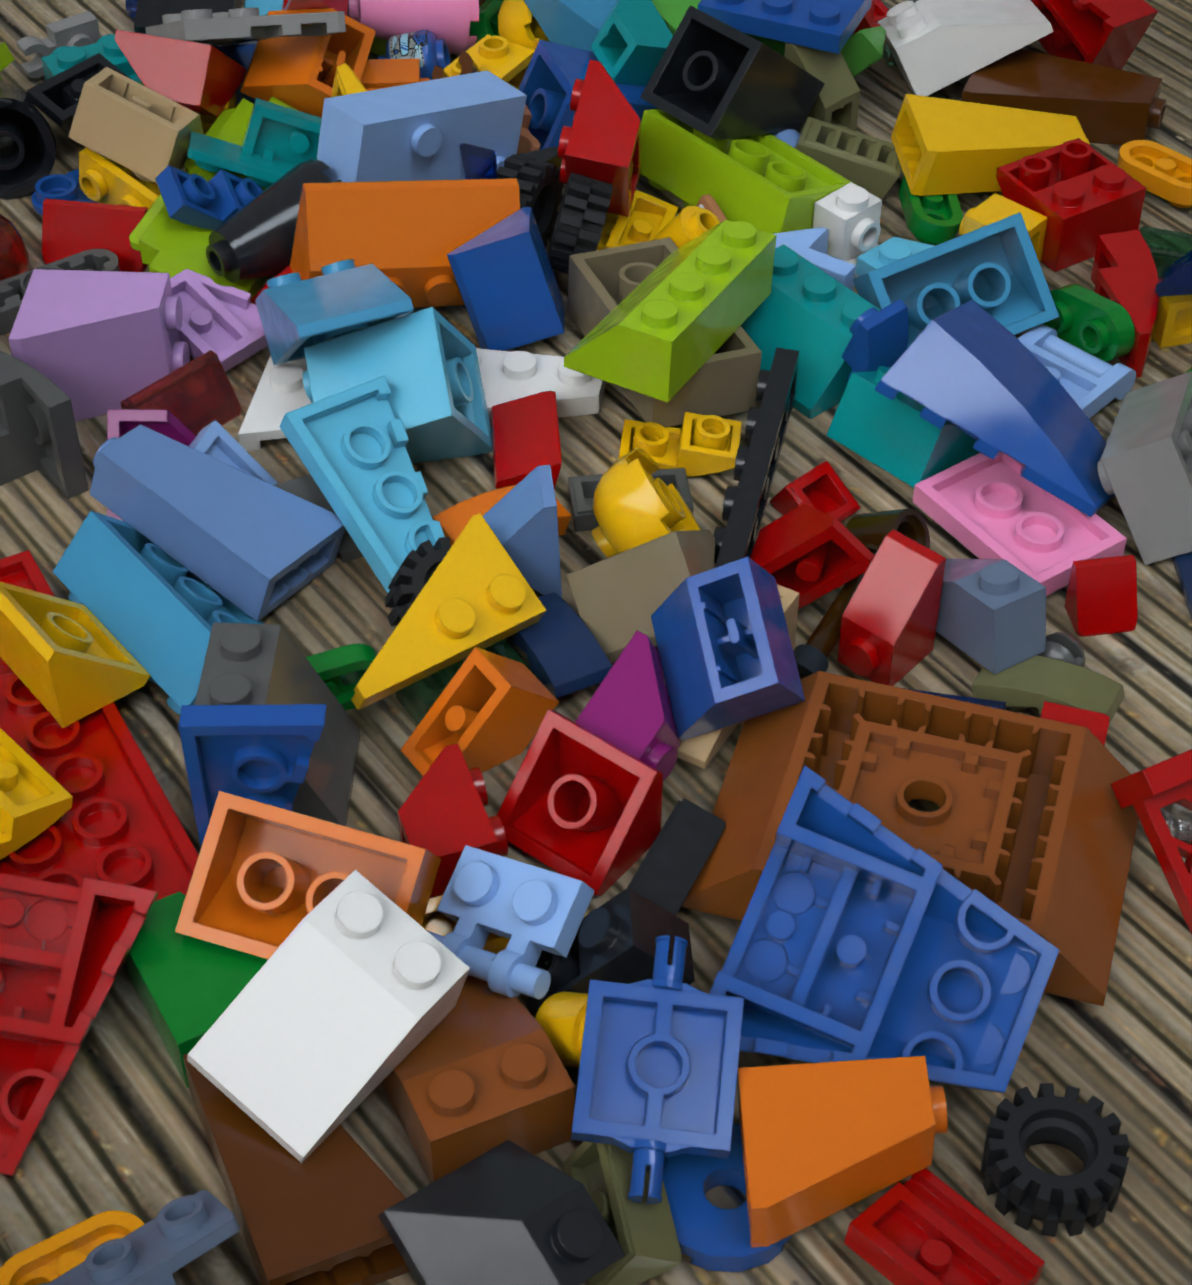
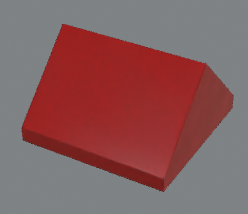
[497,709,663,896]

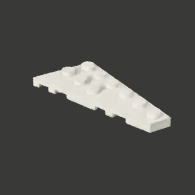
[238,348,606,451]

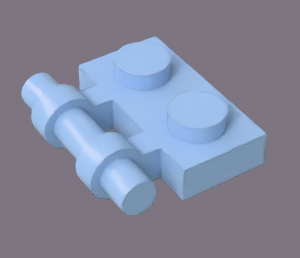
[428,845,595,999]

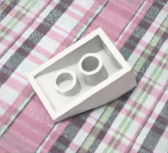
[878,0,1054,96]
[187,870,470,1163]

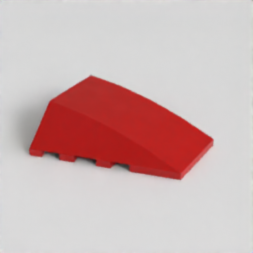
[0,873,158,1177]

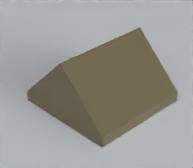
[566,530,715,663]

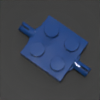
[571,935,744,1204]

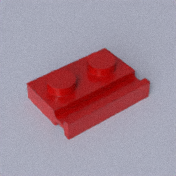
[844,1168,1045,1285]

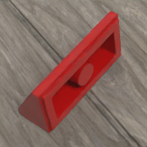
[42,198,148,272]
[490,391,562,489]

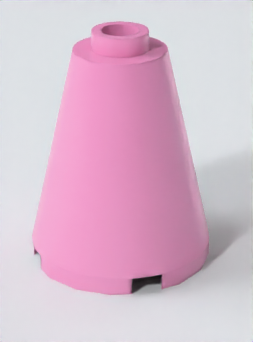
[347,0,479,55]

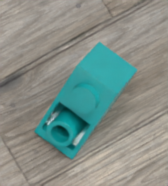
[591,0,673,86]

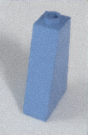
[89,424,346,622]

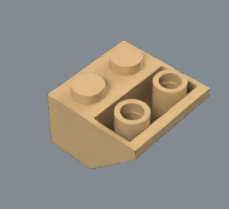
[68,67,204,183]

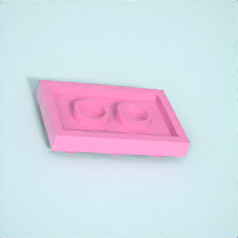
[913,452,1127,596]

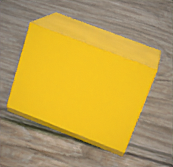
[0,582,151,728]

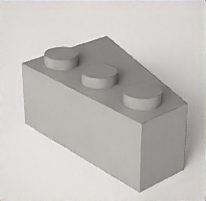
[1097,371,1192,565]

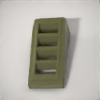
[794,116,902,200]

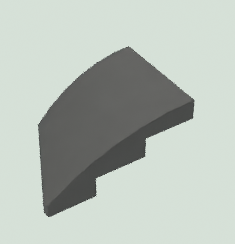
[0,351,89,499]

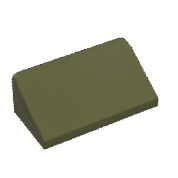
[563,1141,682,1285]

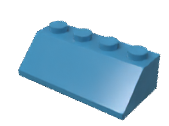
[53,510,264,715]

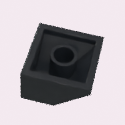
[378,1140,625,1285]

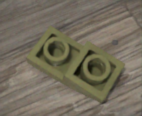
[972,655,1125,724]

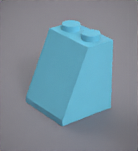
[303,307,493,464]

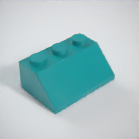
[741,244,880,419]

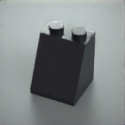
[640,5,825,141]

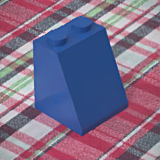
[518,40,657,150]

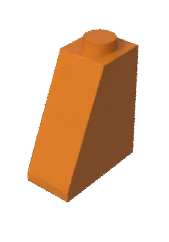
[738,1056,948,1248]

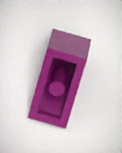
[575,630,681,781]

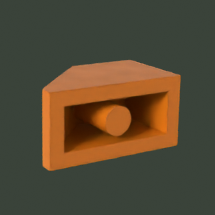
[400,647,559,776]

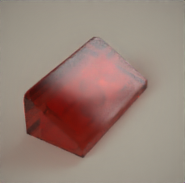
[121,350,241,436]

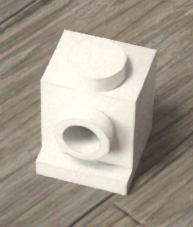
[813,182,882,274]

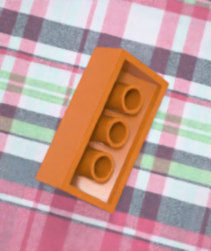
[290,178,520,307]

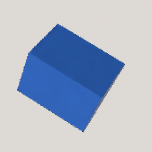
[447,207,565,351]

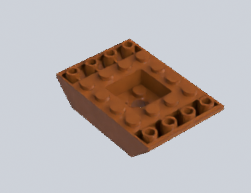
[682,671,1139,1006]

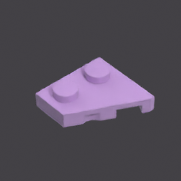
[170,269,268,379]

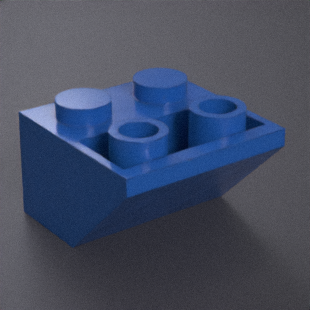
[651,556,805,741]

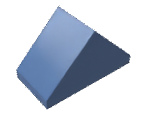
[483,465,562,597]

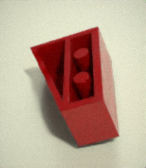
[1031,0,1158,70]

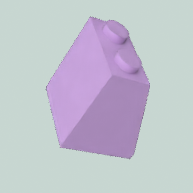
[8,269,190,422]

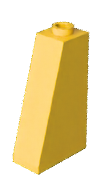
[891,94,1090,196]

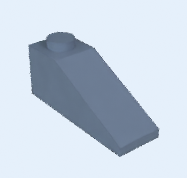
[936,559,1046,674]

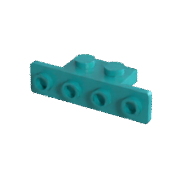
[187,98,322,188]

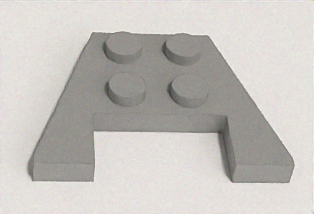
[145,8,346,46]

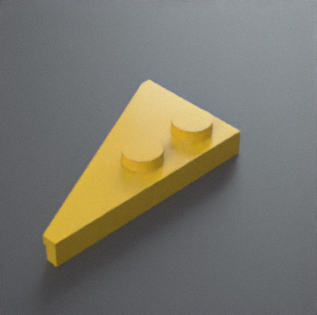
[351,513,547,710]

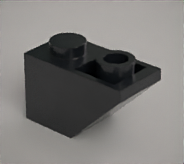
[529,887,695,1017]

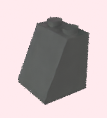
[195,623,360,826]

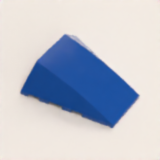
[874,300,1116,517]
[709,765,1059,1093]

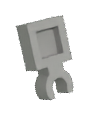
[16,11,101,78]

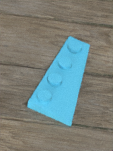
[279,375,445,593]

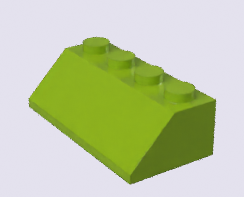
[640,108,858,234]
[564,220,777,403]

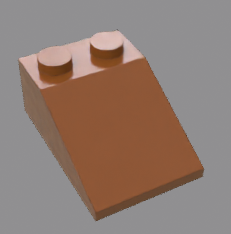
[382,976,575,1184]

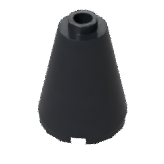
[0,84,56,199]
[206,158,342,282]

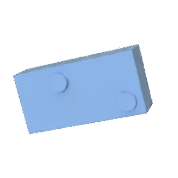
[317,70,527,182]

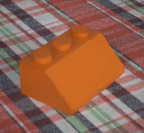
[175,791,441,959]

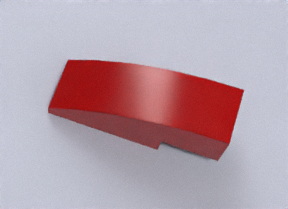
[1091,229,1160,378]

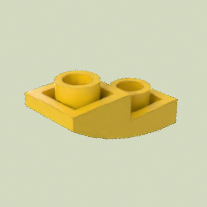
[617,412,742,477]

